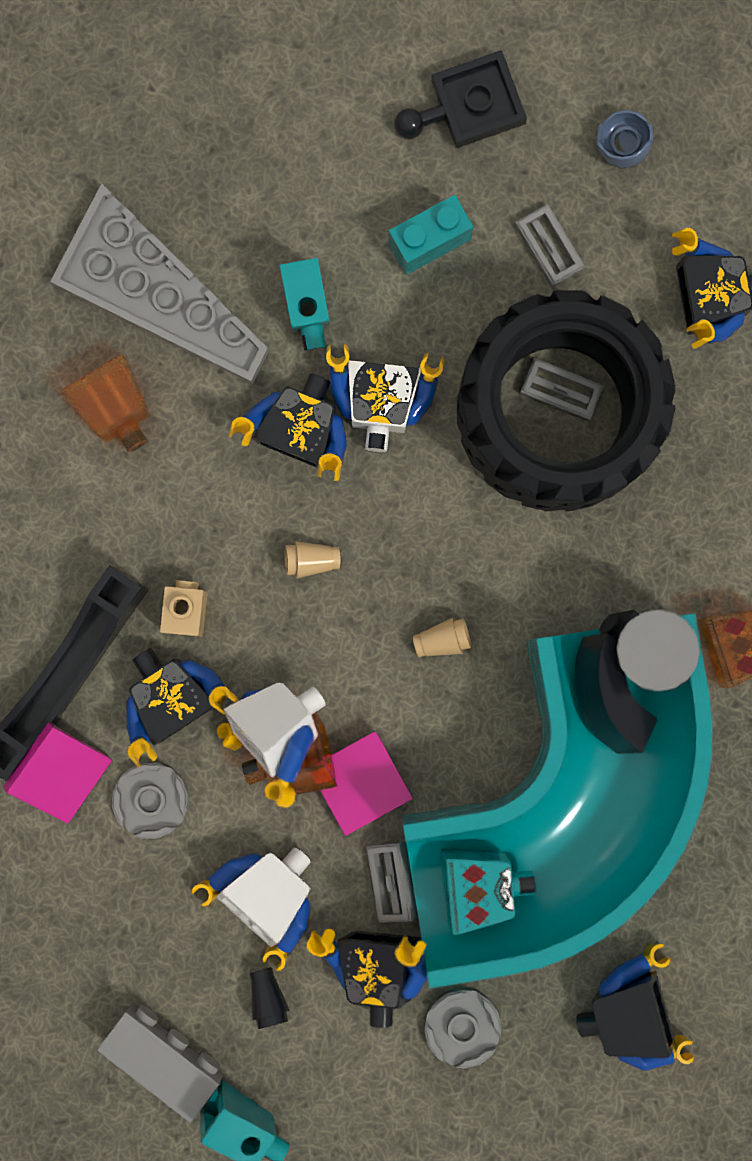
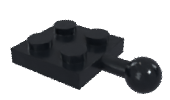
[394,50,527,148]

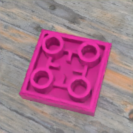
[3,722,112,824]
[308,730,413,836]

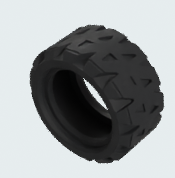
[457,290,676,512]

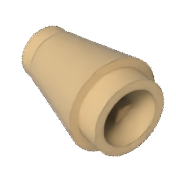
[284,541,340,579]
[413,617,471,657]

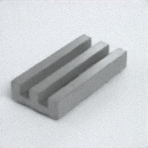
[515,204,585,288]
[520,358,604,422]
[366,841,418,923]

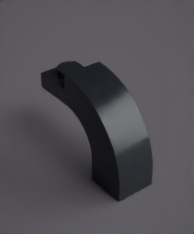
[575,610,658,754]

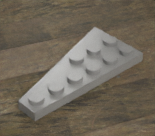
[50,183,269,384]

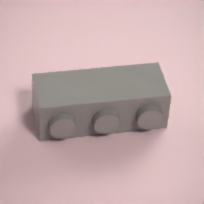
[97,1004,223,1123]

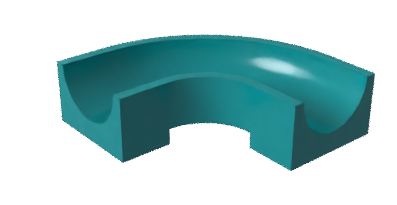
[402,613,713,988]

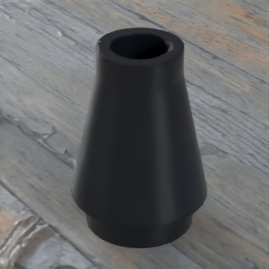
[250,967,290,1029]

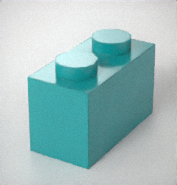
[388,195,474,275]

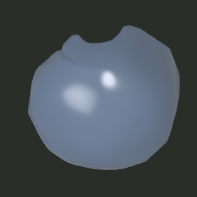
[596,109,653,169]

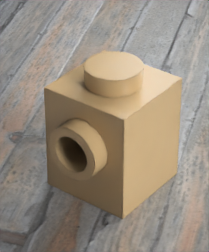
[160,580,208,637]

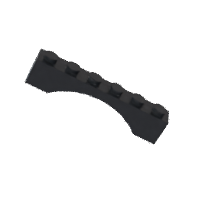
[0,565,149,781]

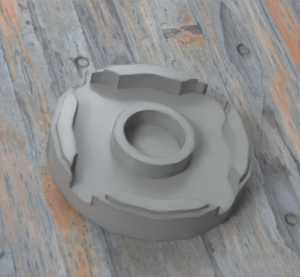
[617,610,700,691]
[112,762,189,839]
[424,988,502,1069]

